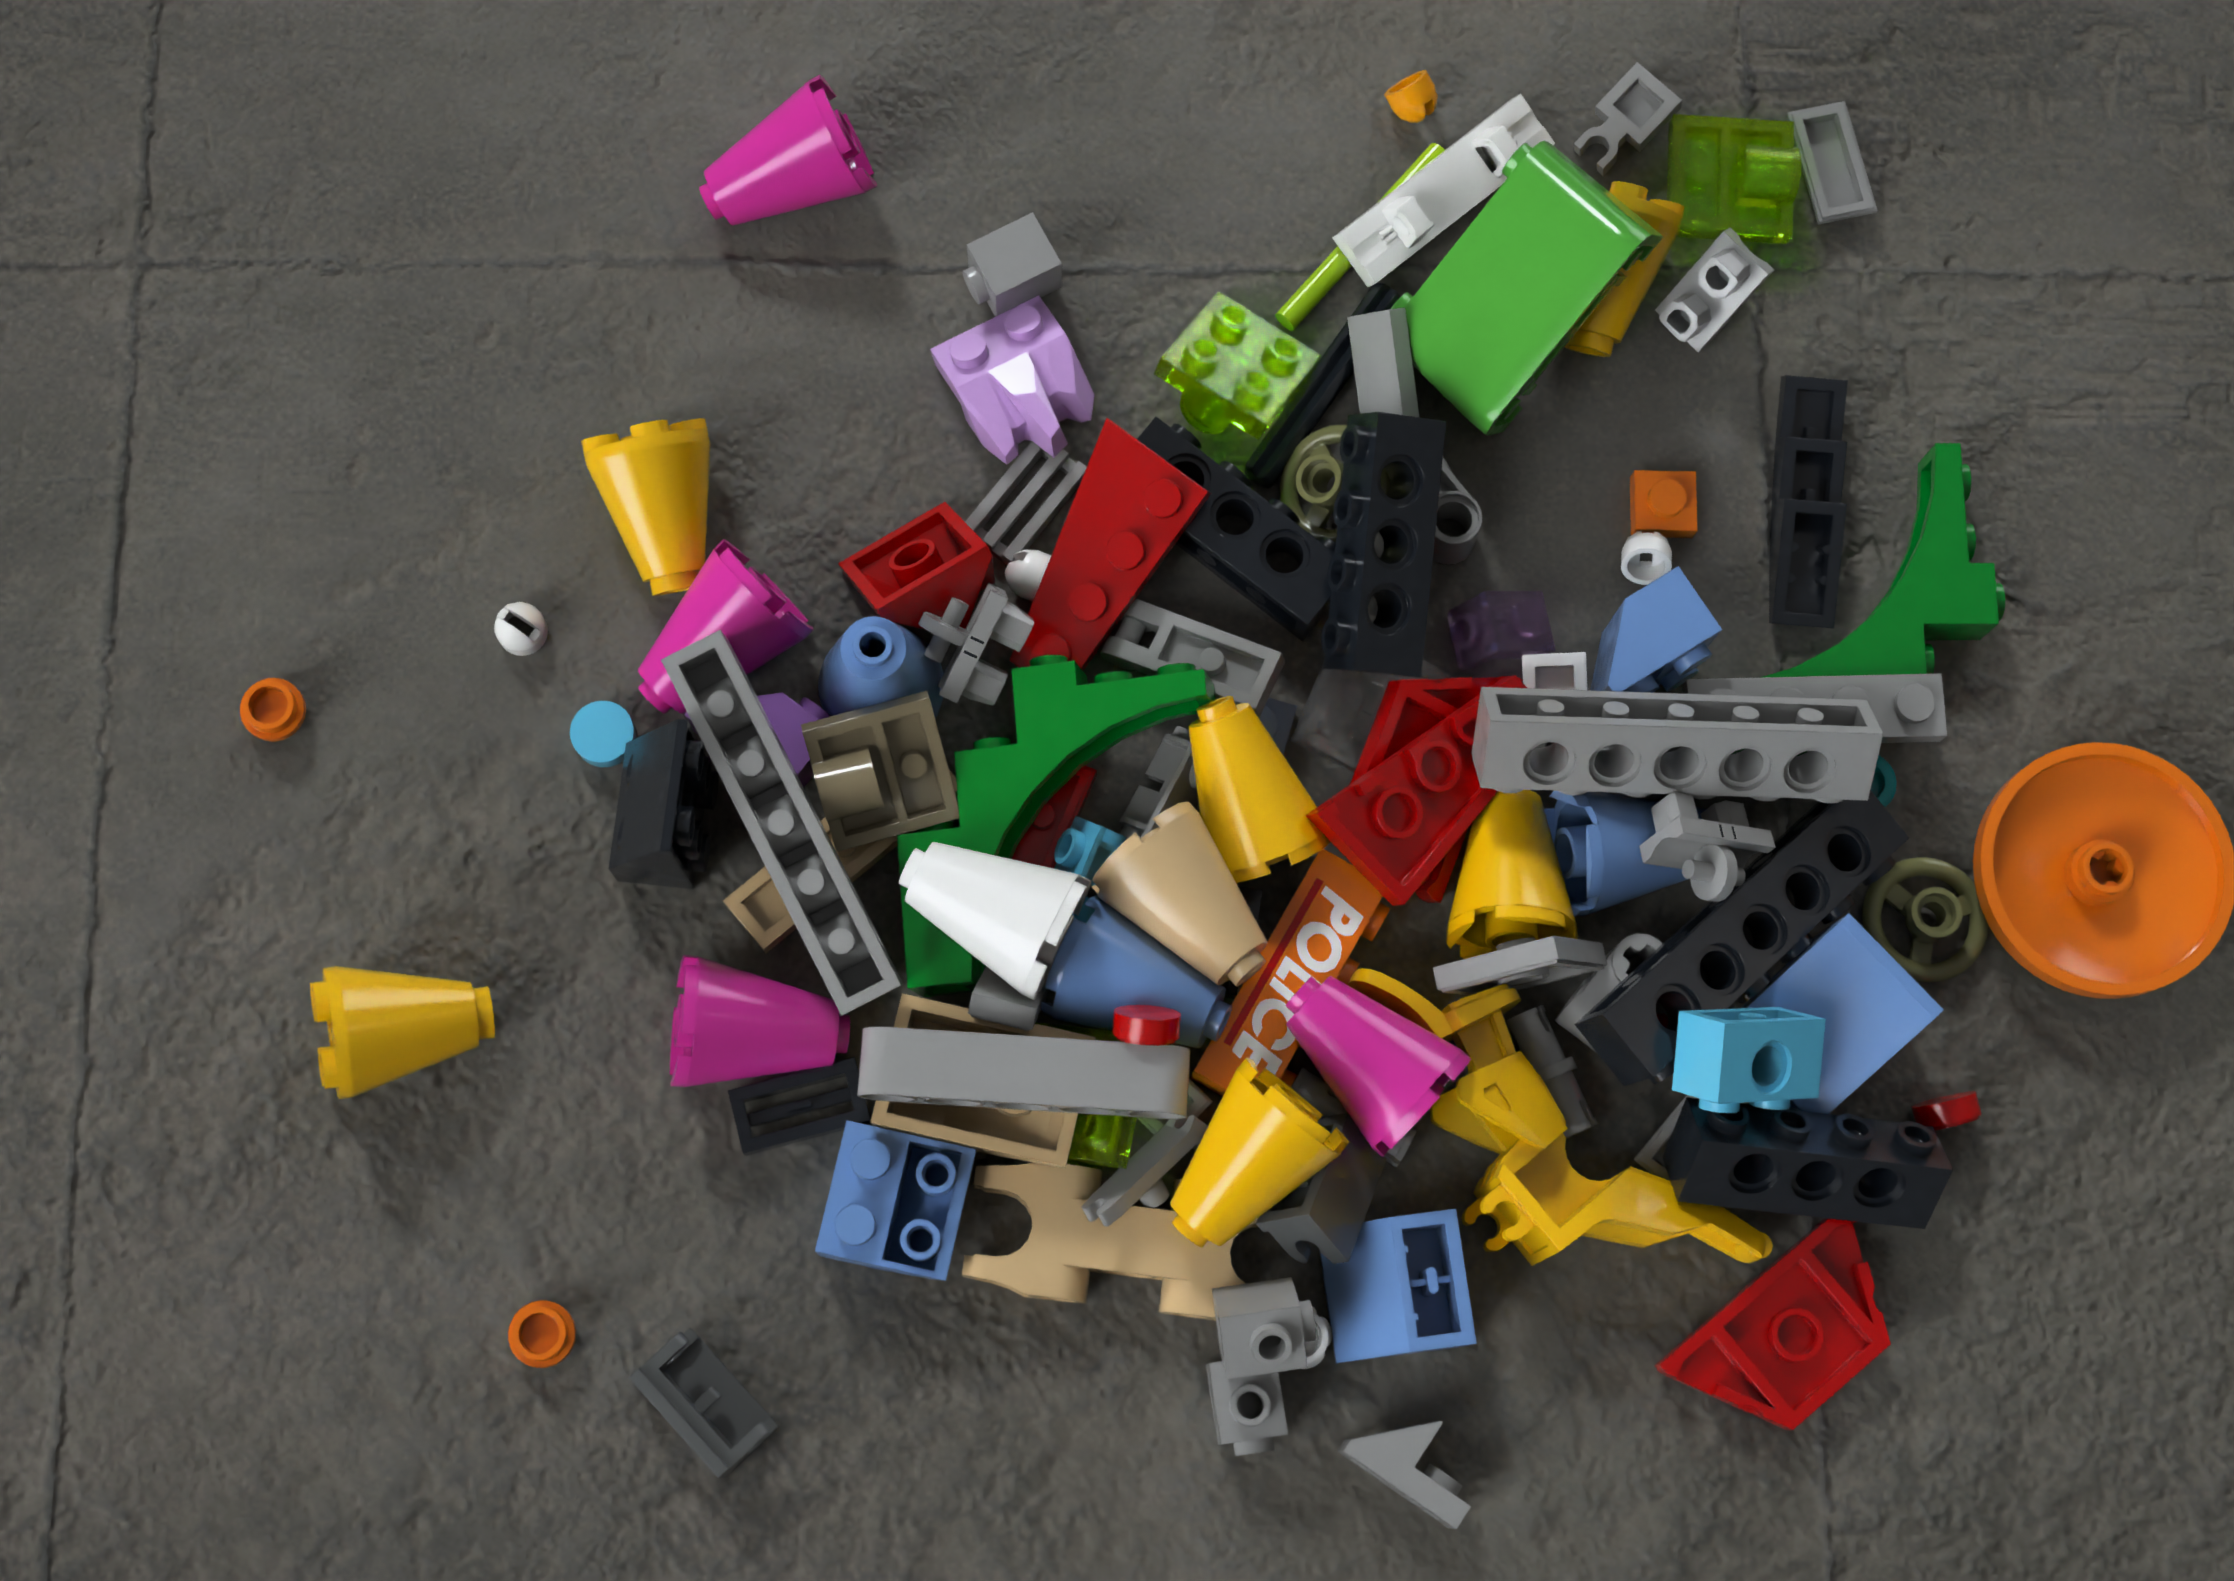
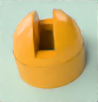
[1384,70,1438,123]

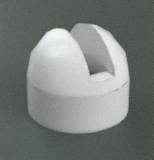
[1621,531,1672,585]
[1005,549,1051,602]
[494,602,548,656]

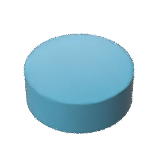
[570,701,637,767]

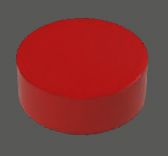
[1112,1005,1181,1046]
[1911,1091,1982,1130]

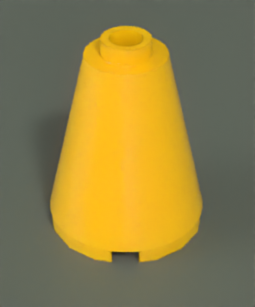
[1188,696,1331,883]
[1446,790,1578,959]
[1170,1058,1350,1248]

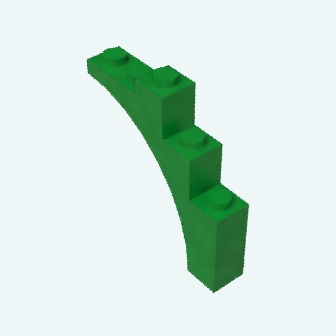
[1732,443,2005,756]
[897,655,1216,997]

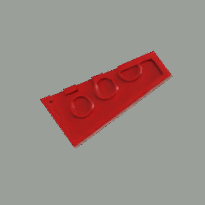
[1009,418,1212,671]
[1306,675,1527,906]

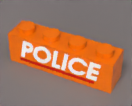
[1191,849,1391,1097]

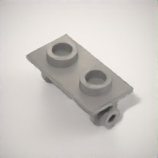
[1119,726,1199,840]

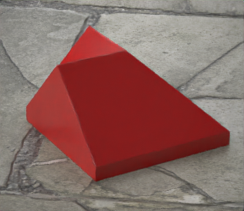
[838,502,995,629]

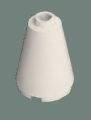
[899,842,1092,1000]

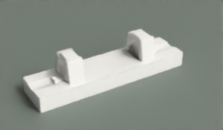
[1332,94,1555,287]

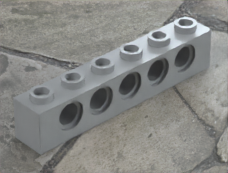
[661,630,903,1016]
[1471,687,1883,803]

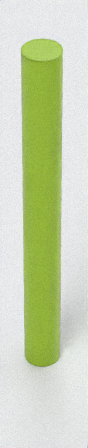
[1275,143,1445,331]

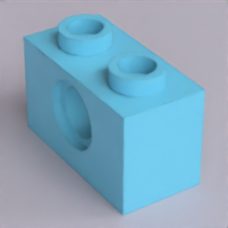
[1672,1007,1826,1113]

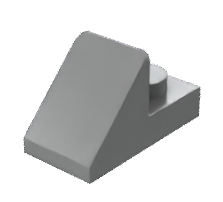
[1337,1421,1471,1529]

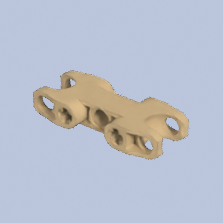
[962,1162,1258,1321]

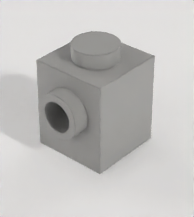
[962,212,1062,317]
[1212,1277,1316,1379]
[1206,1361,1288,1456]

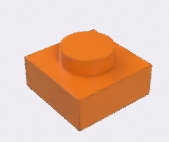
[1630,470,1698,538]

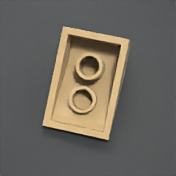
[870,993,1096,1168]

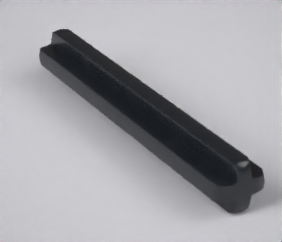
[1244,282,1401,489]

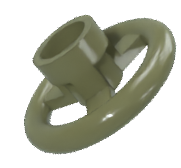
[1279,425,1390,543]
[1862,857,1989,982]

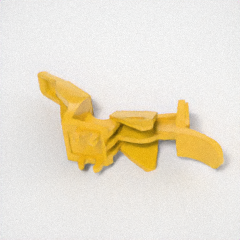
[1348,968,1773,1266]

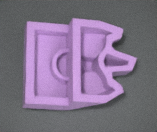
[930,295,1094,465]

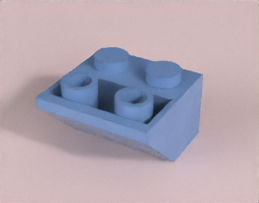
[1590,566,1722,693]
[815,1120,977,1281]
[1319,1209,1477,1364]

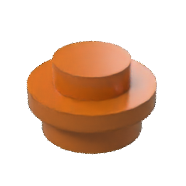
[240,678,306,742]
[508,1300,576,1368]

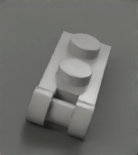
[1100,599,1285,717]

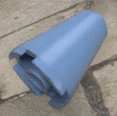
[818,616,943,719]
[1544,791,1706,916]
[1041,895,1232,1048]

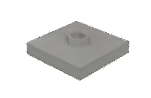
[1433,936,1607,995]

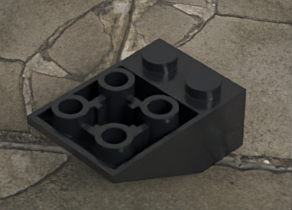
[608,719,719,889]

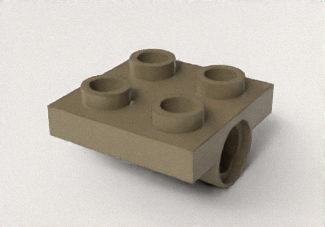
[801,690,959,852]

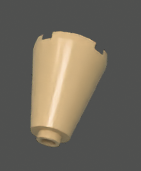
[1091,801,1268,987]

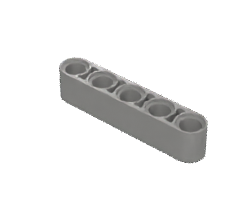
[857,1027,1190,1119]

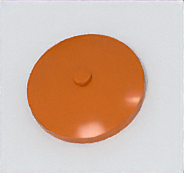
[1973,742,2234,999]

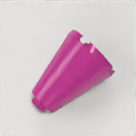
[699,75,878,226]
[638,539,814,714]
[670,955,850,1087]
[1285,975,1471,1157]

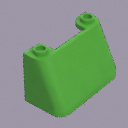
[1391,141,1664,436]

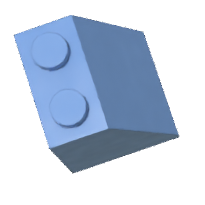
[1741,913,1944,1114]

